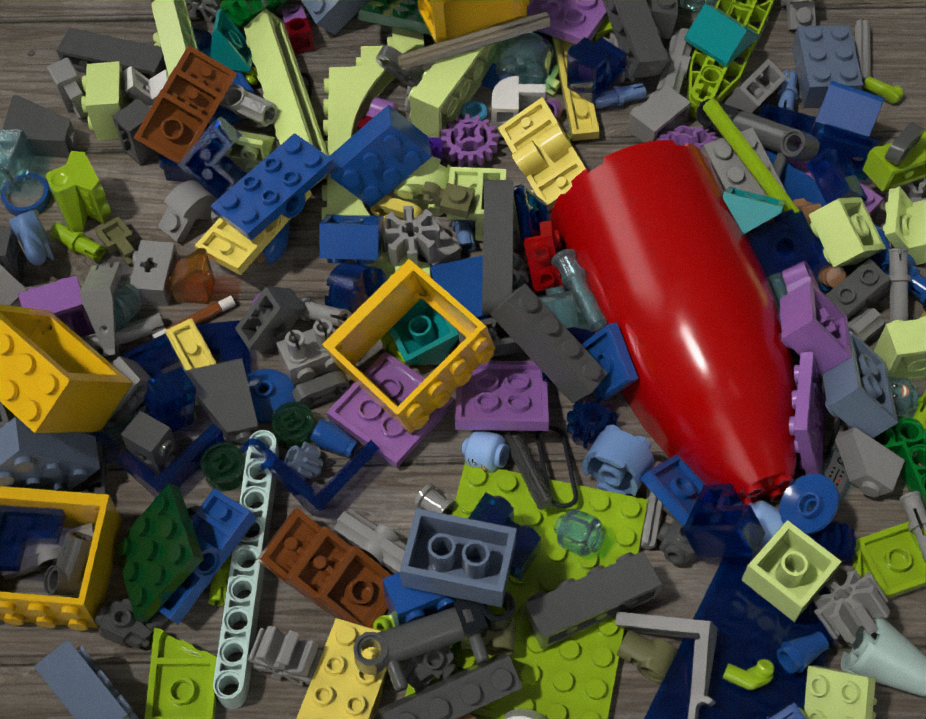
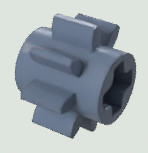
[284,442,323,483]

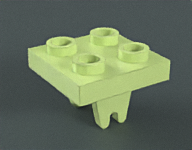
[804,665,877,719]

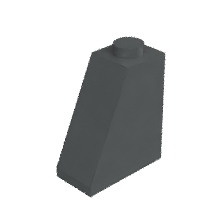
[0,95,79,158]
[181,358,259,443]

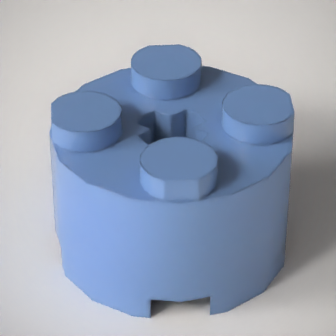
[581,425,654,496]

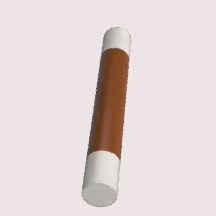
[152,295,236,345]

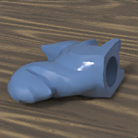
[9,209,54,266]

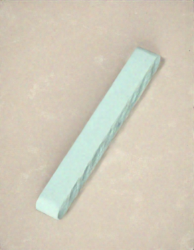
[213,430,280,709]

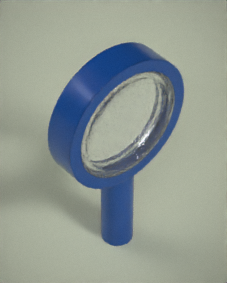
[1,173,52,216]

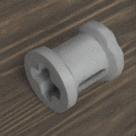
[414,483,455,515]

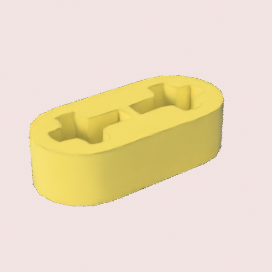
[370,195,424,221]

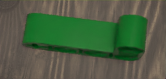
[872,417,926,509]

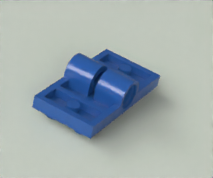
[210,133,335,241]
[158,488,257,625]

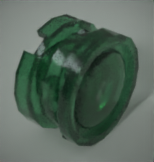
[271,402,316,450]
[201,442,245,492]

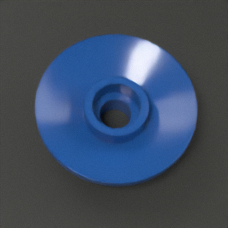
[246,369,295,423]
[779,474,839,535]

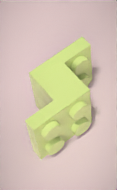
[447,167,534,241]
[883,186,926,265]

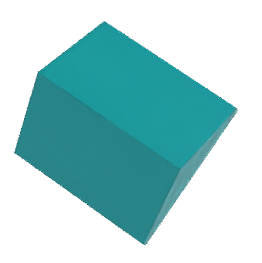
[684,3,759,67]
[210,8,252,72]
[723,187,785,234]
[389,299,459,365]

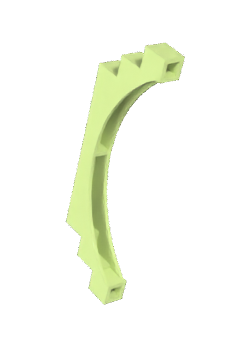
[322,27,430,281]

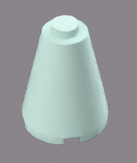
[841,617,926,697]

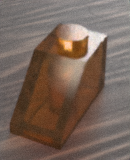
[168,248,215,305]

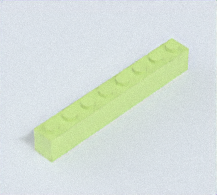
[244,8,330,187]

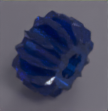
[566,396,618,449]
[808,521,857,563]

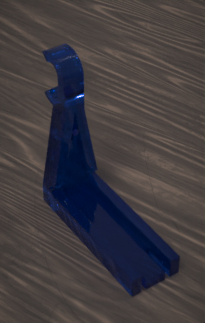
[89,423,225,497]
[239,438,380,516]

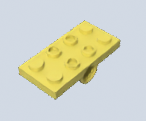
[498,97,586,212]
[194,190,312,275]
[296,618,388,719]

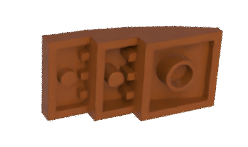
[133,44,237,167]
[256,508,391,629]

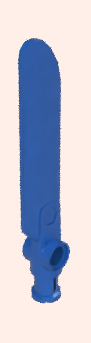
[765,149,926,306]

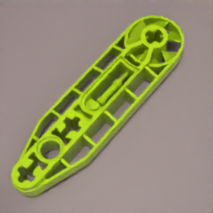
[687,0,775,119]

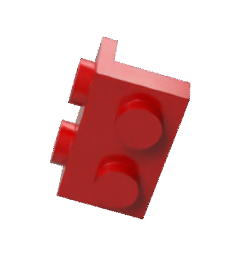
[524,220,567,292]

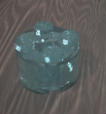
[496,32,554,84]

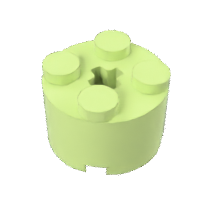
[394,156,451,216]

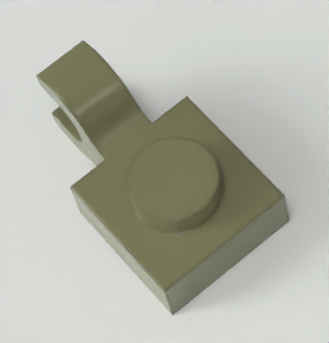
[422,181,475,218]
[95,216,135,266]

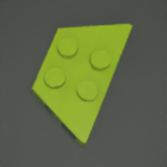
[852,521,926,599]
[145,628,217,719]

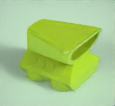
[46,151,112,232]

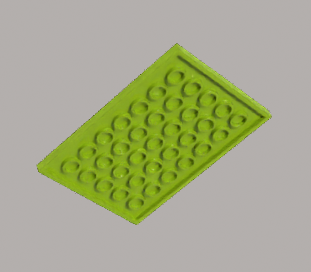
[405,462,648,719]

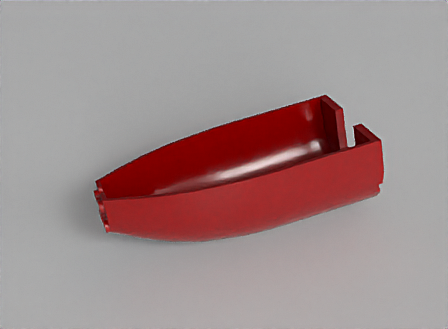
[551,140,797,512]

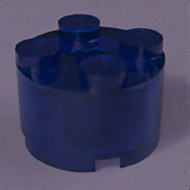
[325,262,388,321]

